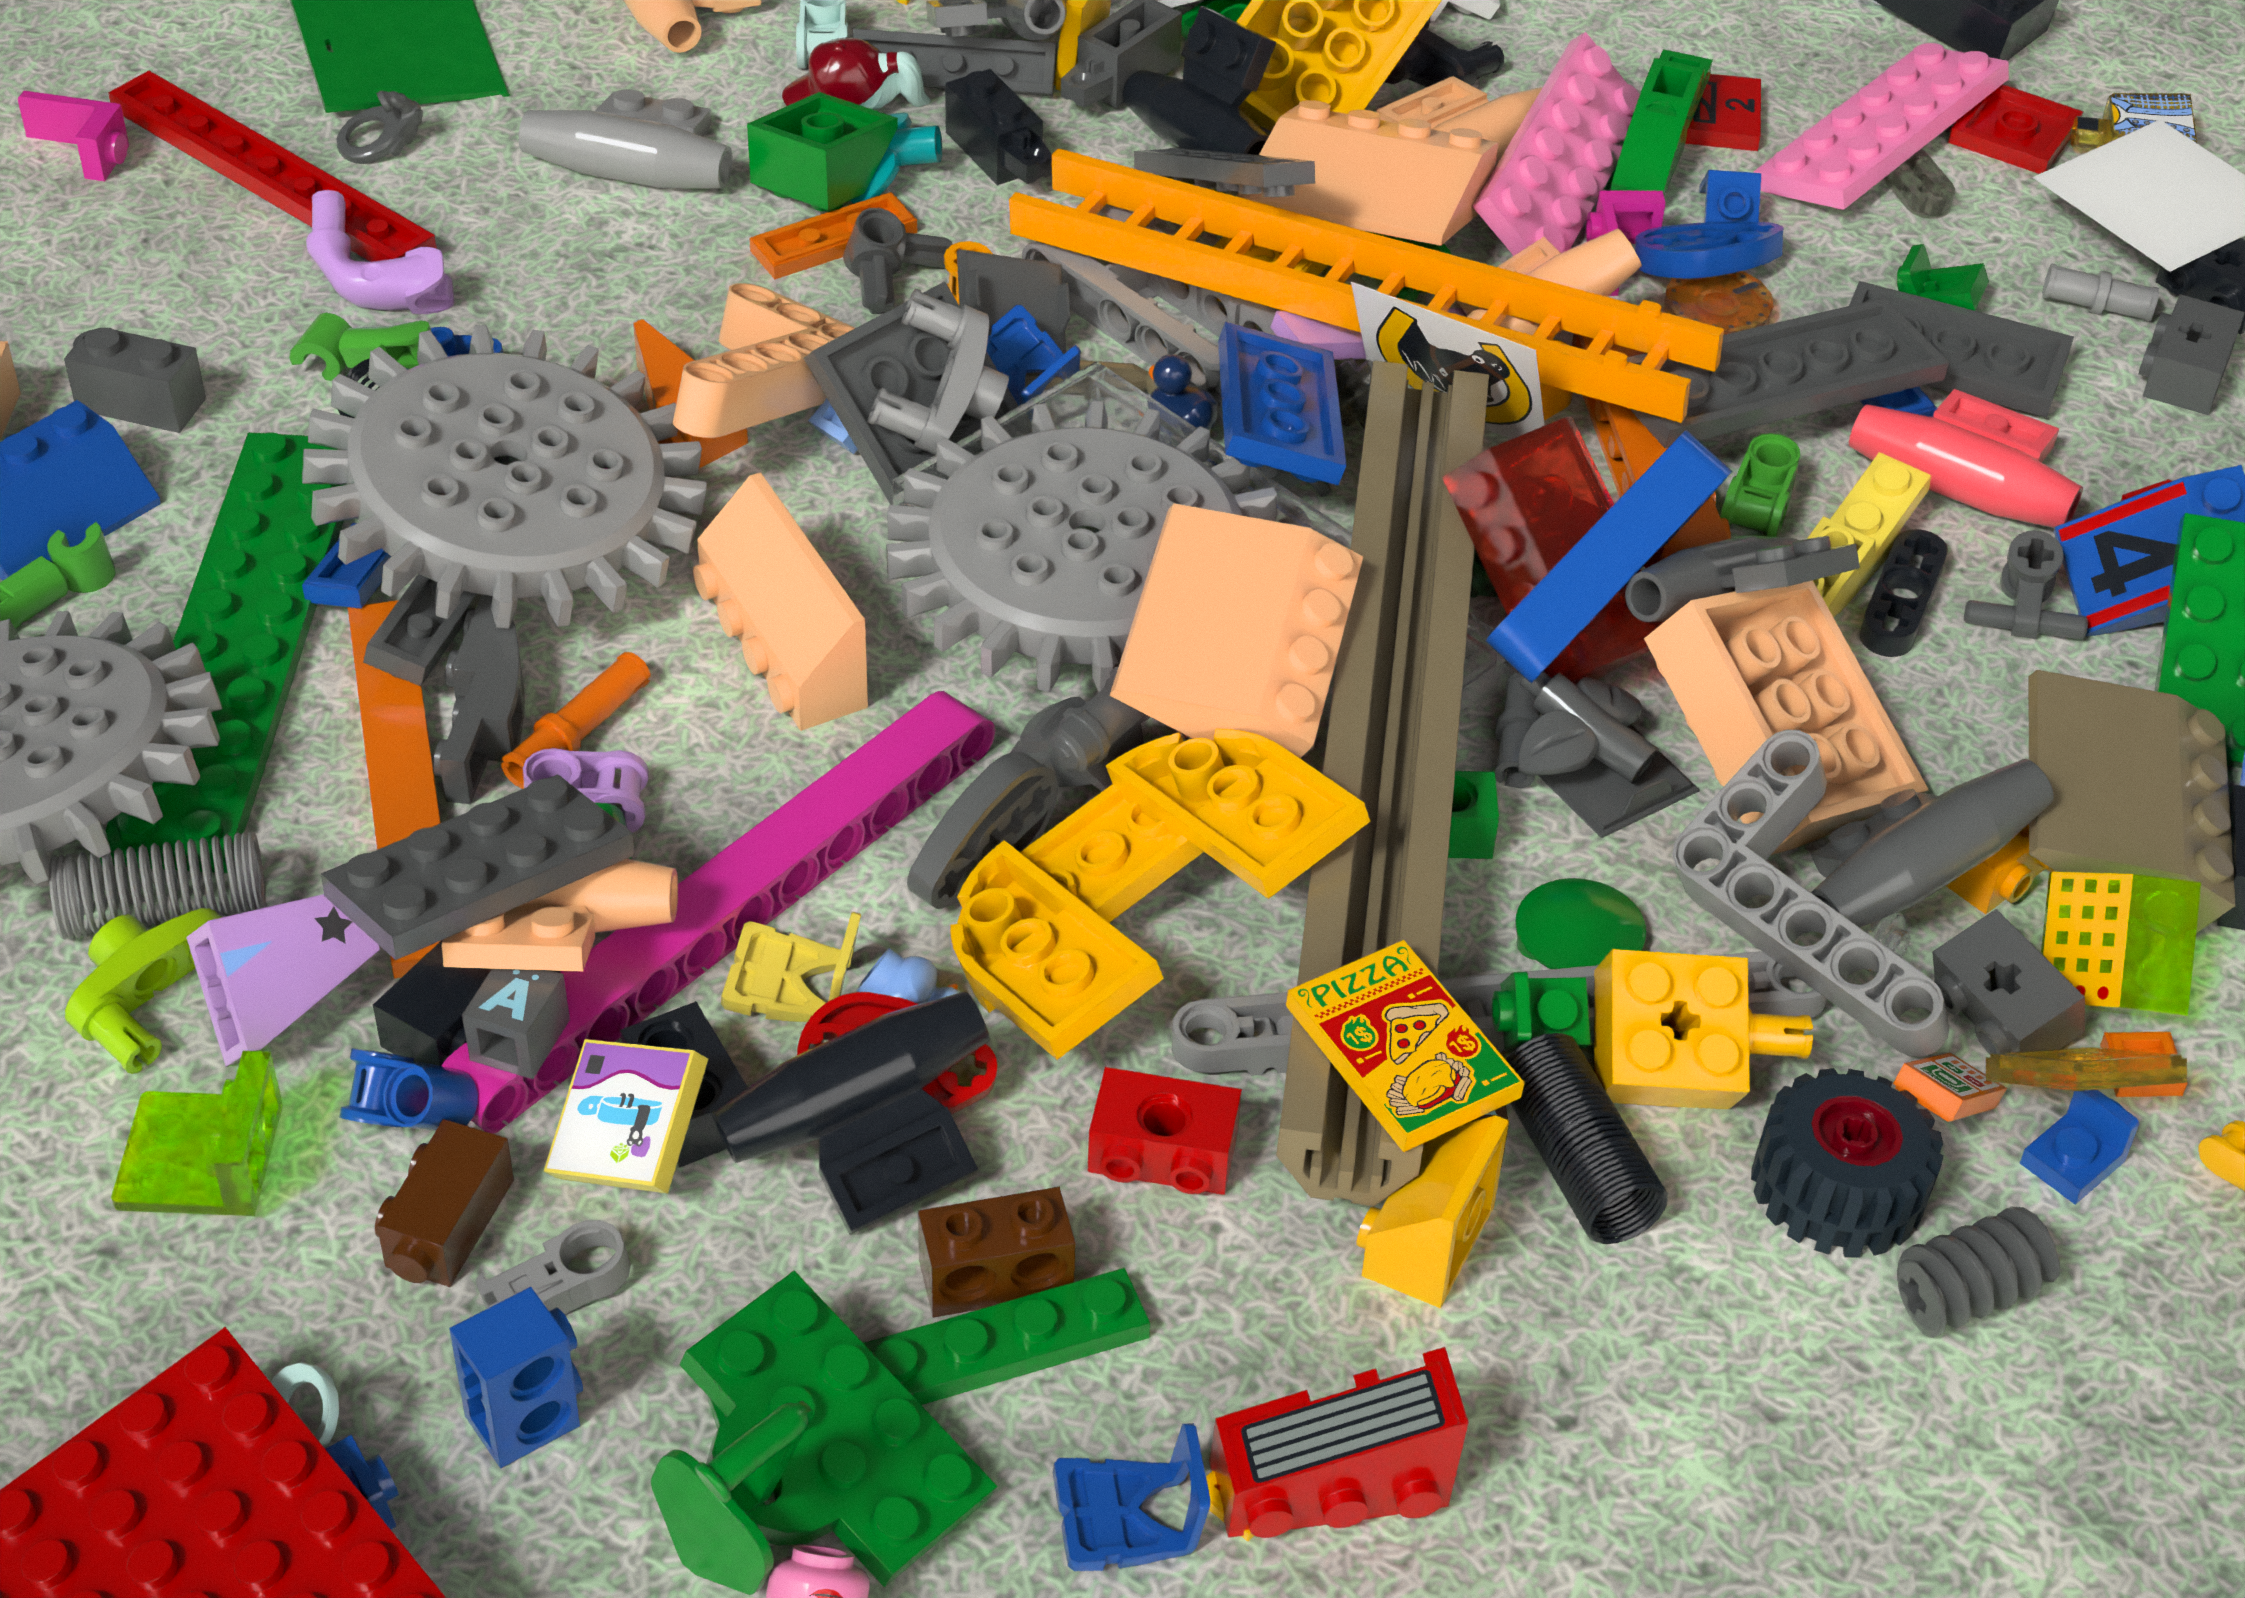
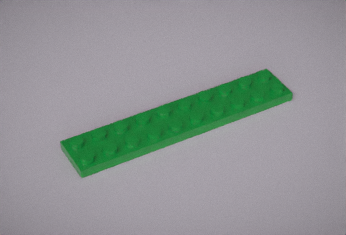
[100,432,344,873]

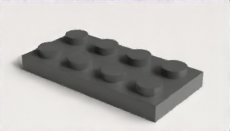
[1849,281,2074,418]
[321,774,635,960]

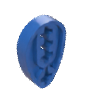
[1635,221,1784,279]

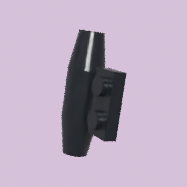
[1123,6,1277,155]
[711,991,990,1235]

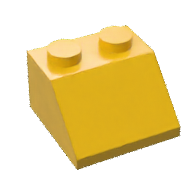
[1356,1116,1509,1308]

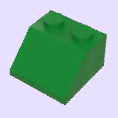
[747,92,898,212]

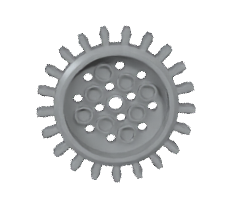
[302,325,707,629]
[886,401,1277,692]
[0,611,222,884]

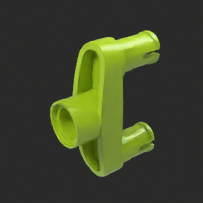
[65,908,222,1074]

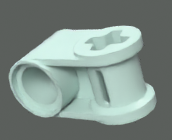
[796,0,848,69]

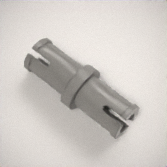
[2042,263,2159,322]

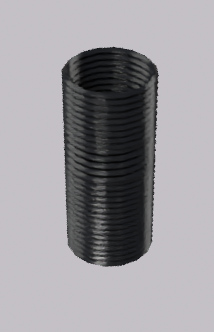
[1505,1033,1668,1244]

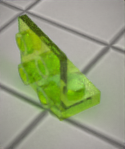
[111,1050,283,1216]

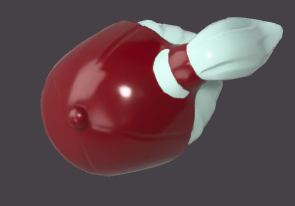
[782,37,931,109]

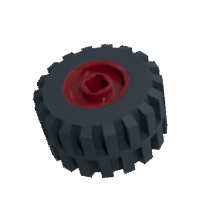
[1751,1068,1944,1258]

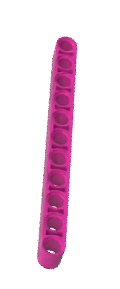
[442,691,996,1134]

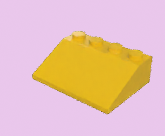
[1237,0,1442,132]

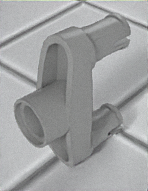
[867,288,1009,456]

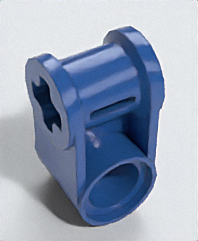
[339,1048,478,1130]

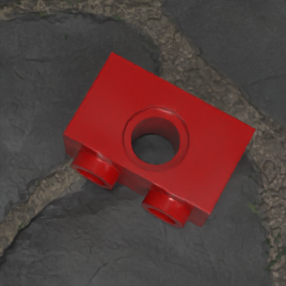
[1088,1067,1242,1195]

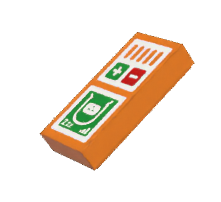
[1893,1052,2007,1122]

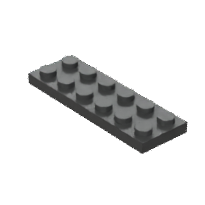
[1627,298,1950,448]

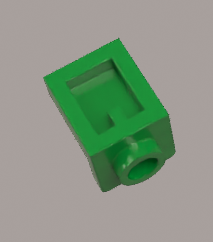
[1492,972,1591,1051]

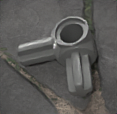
[843,208,952,314]

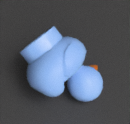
[856,948,961,1004]

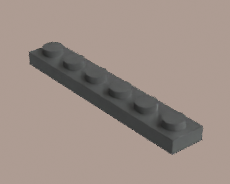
[1134,148,1315,197]

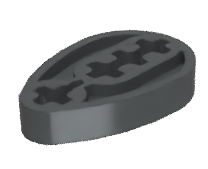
[907,751,1058,909]

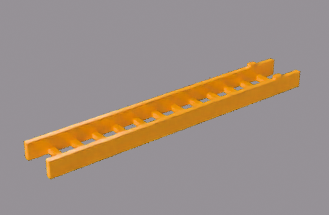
[1009,148,1724,423]

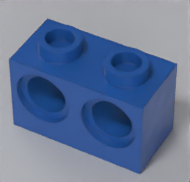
[449,1287,583,1469]

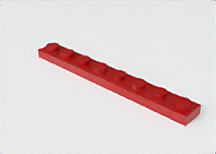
[108,70,437,262]

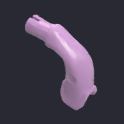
[306,190,454,314]

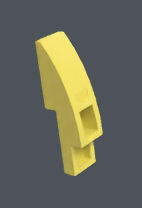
[1807,452,1931,618]

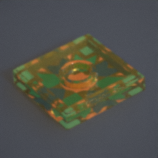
[1985,1047,2187,1091]

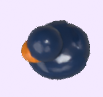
[1147,354,1218,447]

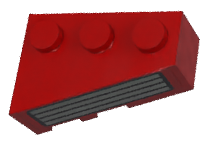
[1209,1347,1469,1538]

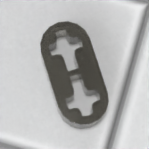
[1882,149,1955,219]

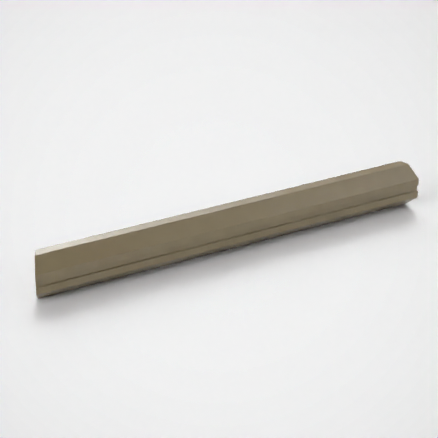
[1276,360,1489,1206]

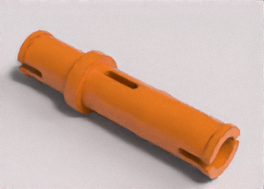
[501,652,651,789]

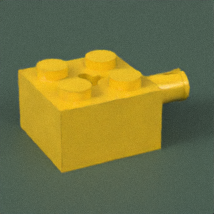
[1594,949,1813,1109]

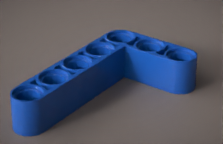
[1485,430,1733,683]

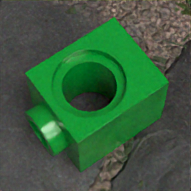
[1448,771,1499,859]

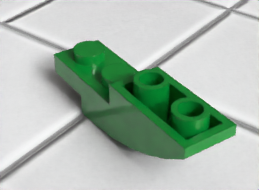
[1610,49,1713,196]

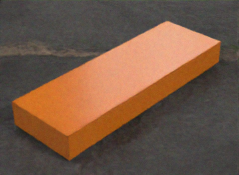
[749,192,917,280]

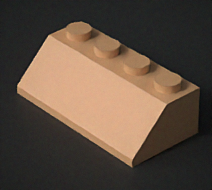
[693,472,868,731]

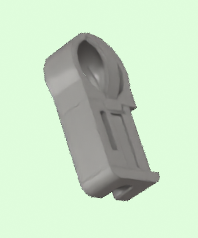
[476,1220,631,1314]

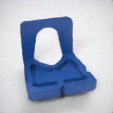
[986,305,1081,419]
[1052,1423,1211,1571]

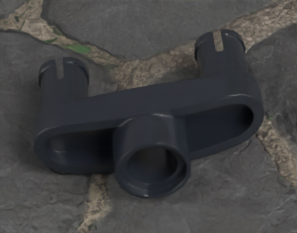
[1385,18,1504,87]

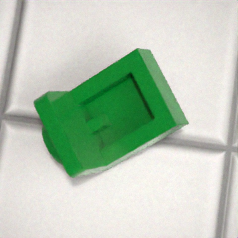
[1897,244,1989,311]

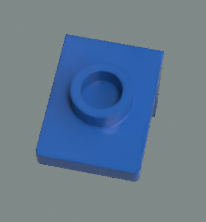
[1699,170,1761,223]

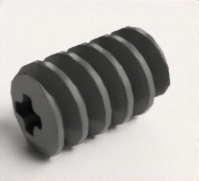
[1897,1206,2060,1338]

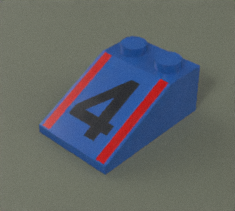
[2053,465,2245,637]

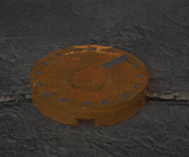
[1663,271,1774,335]

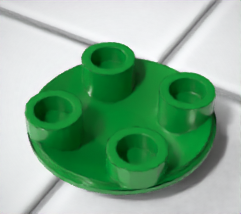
[1515,878,1646,969]

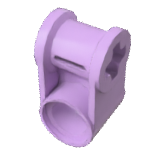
[523,748,649,833]

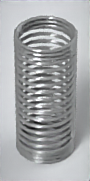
[49,831,266,940]

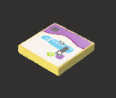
[544,1039,708,1194]

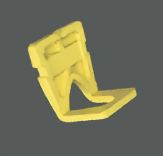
[721,912,861,1022]

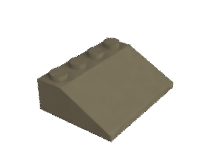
[2028,670,2235,944]

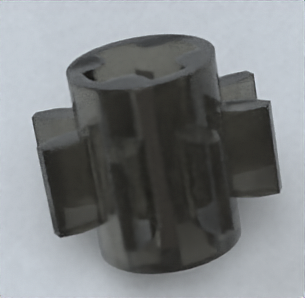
[1335,358,1373,429]

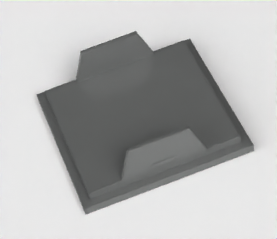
[957,249,1071,354]
[1538,725,1700,838]

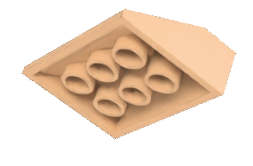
[1237,100,1498,246]
[1109,503,1363,758]
[1644,580,1929,855]

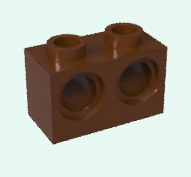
[918,1186,1076,1318]

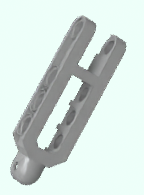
[1022,204,1280,406]

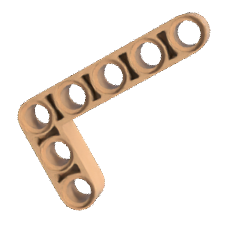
[673,283,855,438]

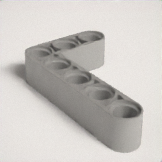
[1673,730,1949,1057]

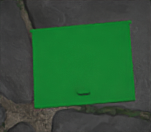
[290,0,510,113]

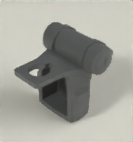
[1010,667,1150,792]

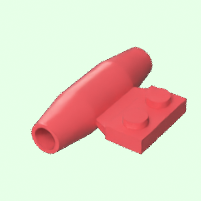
[1849,389,2083,528]

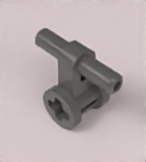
[1964,530,2088,639]

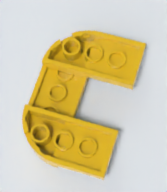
[950,729,1371,1060]

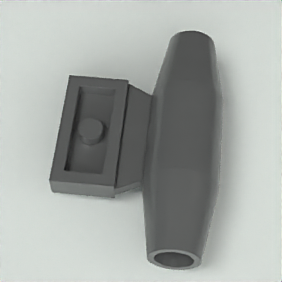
[926,0,1067,41]
[1625,535,1860,622]
[1811,759,2054,928]

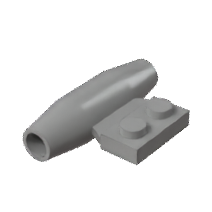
[519,89,733,189]

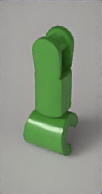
[289,312,432,381]
[0,522,116,629]

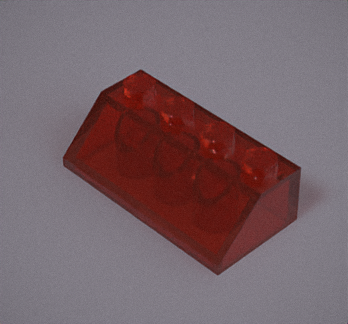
[1442,416,1664,685]

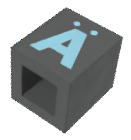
[462,969,570,1079]

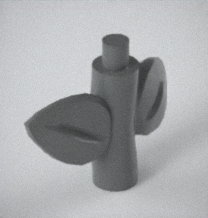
[1518,671,1659,783]

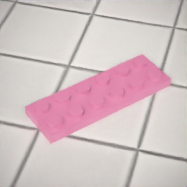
[1472,32,1640,256]
[1753,43,2009,210]

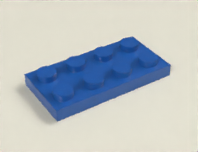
[1218,321,1347,486]

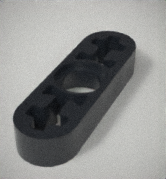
[1860,529,1948,657]

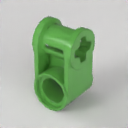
[1720,433,1800,537]

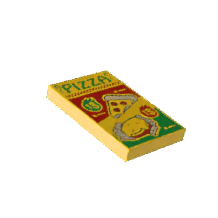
[1286,940,1524,1152]

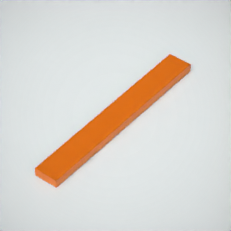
[348,600,441,979]

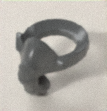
[336,90,423,164]

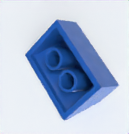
[0,400,161,580]

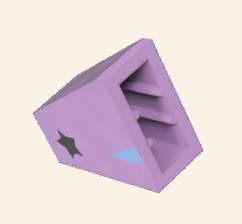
[186,894,380,1067]

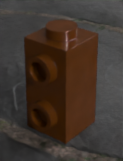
[375,1119,514,1287]

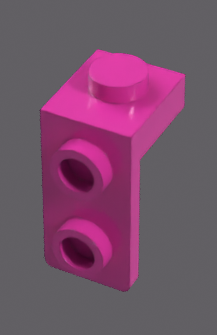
[18,91,129,182]
[1586,191,1666,296]

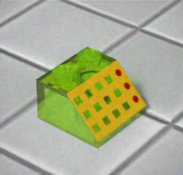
[2041,872,2201,1020]

